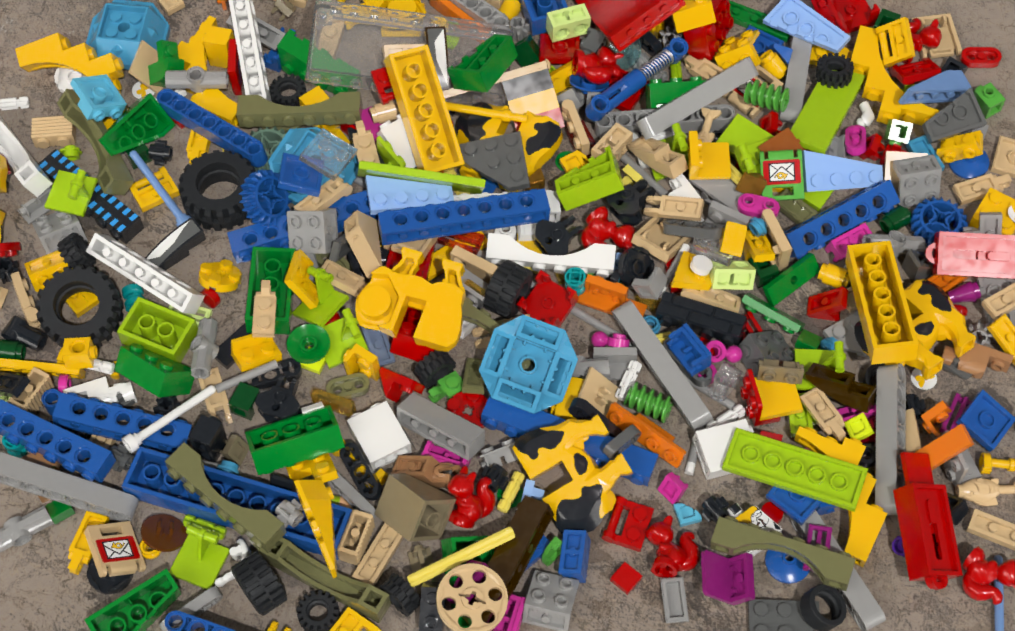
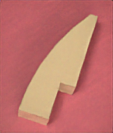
[628,135,689,179]

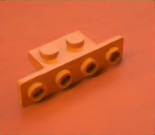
[563,274,647,317]
[606,402,686,468]

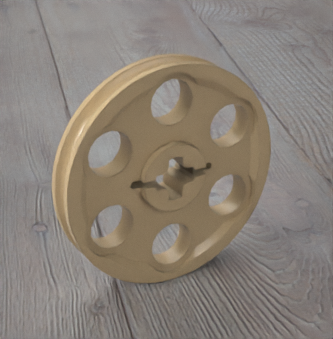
[436,563,508,631]

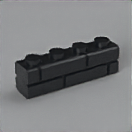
[656,291,747,346]

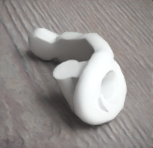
[215,538,251,587]

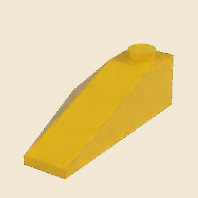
[294,480,337,578]

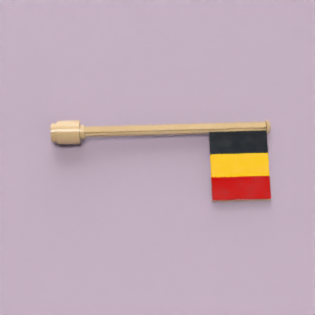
[369,59,565,132]

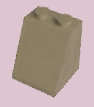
[374,473,456,542]

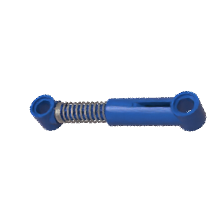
[585,37,689,121]

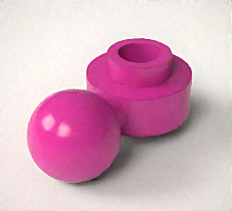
[591,331,630,347]
[705,340,743,363]

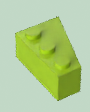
[554,145,624,211]

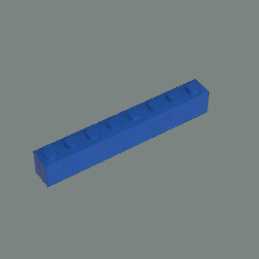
[481,396,659,486]

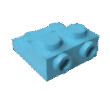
[70,74,127,122]

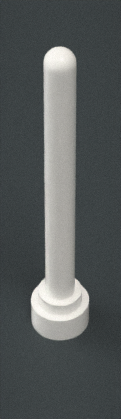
[122,385,216,453]

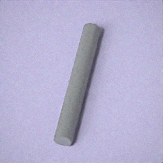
[620,154,669,196]
[214,360,278,393]

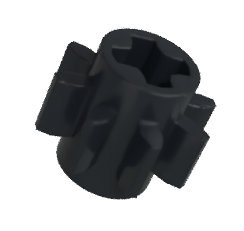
[149,140,173,166]
[0,256,20,284]
[906,394,926,420]
[153,396,181,418]
[481,464,509,493]
[701,495,730,524]

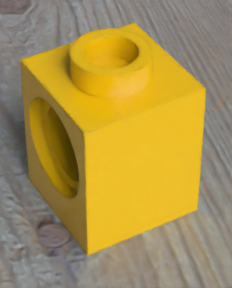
[61,337,98,369]

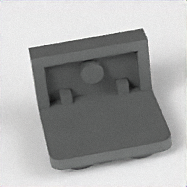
[738,330,795,377]

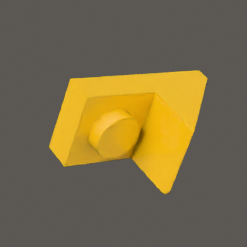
[719,221,747,257]
[743,230,776,262]

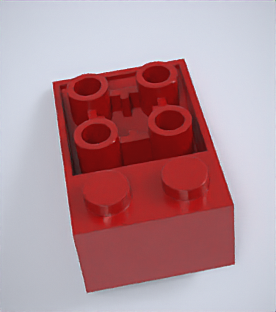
[683,0,734,60]
[390,307,435,362]

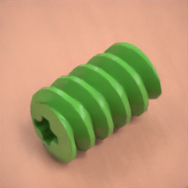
[744,79,790,112]
[624,381,674,423]

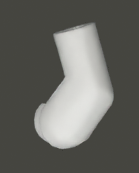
[856,101,875,127]

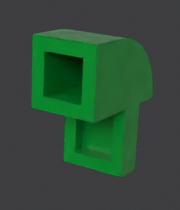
[148,40,184,87]

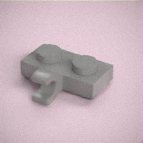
[963,212,1002,235]

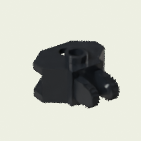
[607,179,656,226]
[535,215,584,255]
[255,375,302,423]

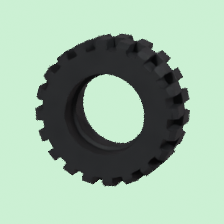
[178,150,256,231]
[35,265,124,348]

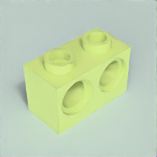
[546,3,591,43]
[709,260,756,290]

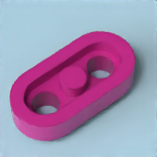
[845,125,866,156]
[737,193,780,218]

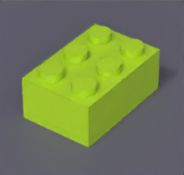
[117,297,198,363]

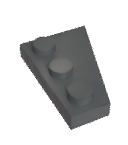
[922,87,987,144]

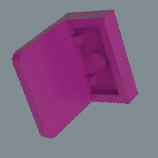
[701,550,755,606]

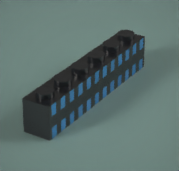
[38,149,144,244]

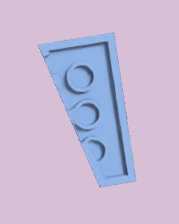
[763,0,851,53]
[802,150,883,192]
[365,175,454,215]

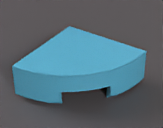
[673,503,702,527]

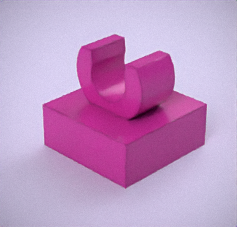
[657,472,689,504]

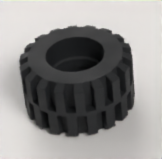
[484,260,533,319]
[231,551,287,616]

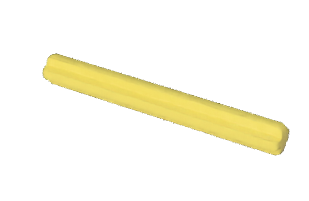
[407,527,515,587]

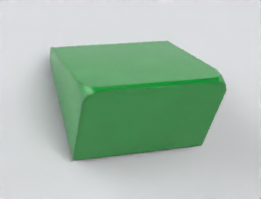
[795,329,823,350]
[45,501,76,525]

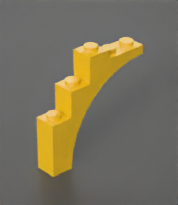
[178,15,239,127]
[850,25,940,126]
[15,33,127,114]
[794,426,888,567]

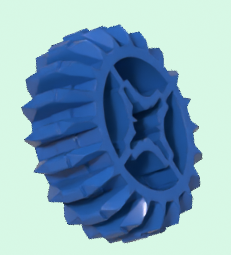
[239,169,292,226]
[910,196,968,246]

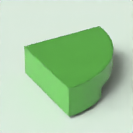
[542,536,562,567]

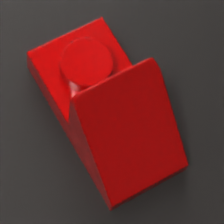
[807,287,848,321]
[379,367,425,403]

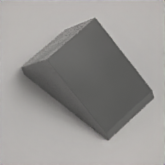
[902,249,933,283]

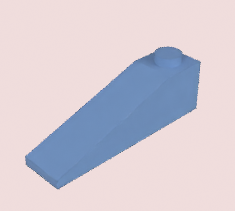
[898,70,971,104]

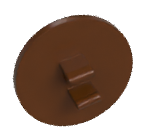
[141,514,187,552]

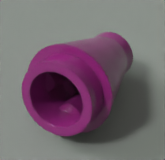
[947,281,981,303]

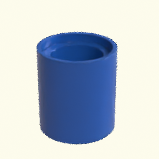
[41,389,60,416]

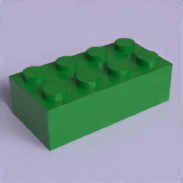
[245,247,296,335]
[245,405,345,475]

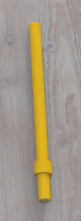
[446,102,528,123]

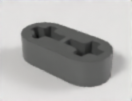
[603,424,642,460]

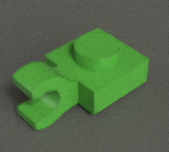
[428,370,463,403]

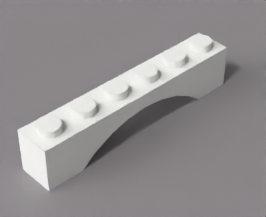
[0,116,53,198]
[486,233,616,278]

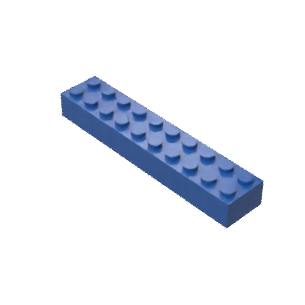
[122,446,352,560]

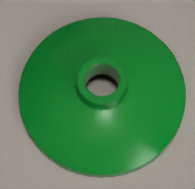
[287,324,330,364]

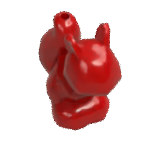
[901,18,942,64]
[572,46,624,84]
[580,206,635,251]
[447,466,496,528]
[645,515,700,578]
[962,546,1015,605]

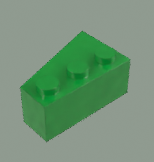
[447,34,518,92]
[645,76,706,109]
[114,343,194,397]

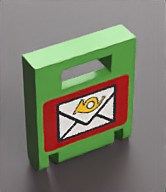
[759,149,805,201]

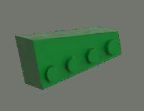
[277,29,362,95]
[84,568,182,631]

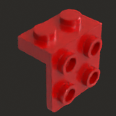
[740,369,781,426]

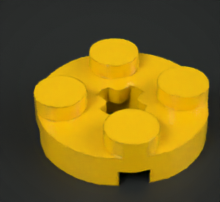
[198,259,242,293]

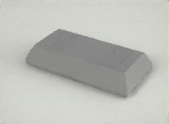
[660,577,689,624]

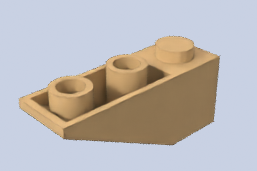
[344,210,383,279]

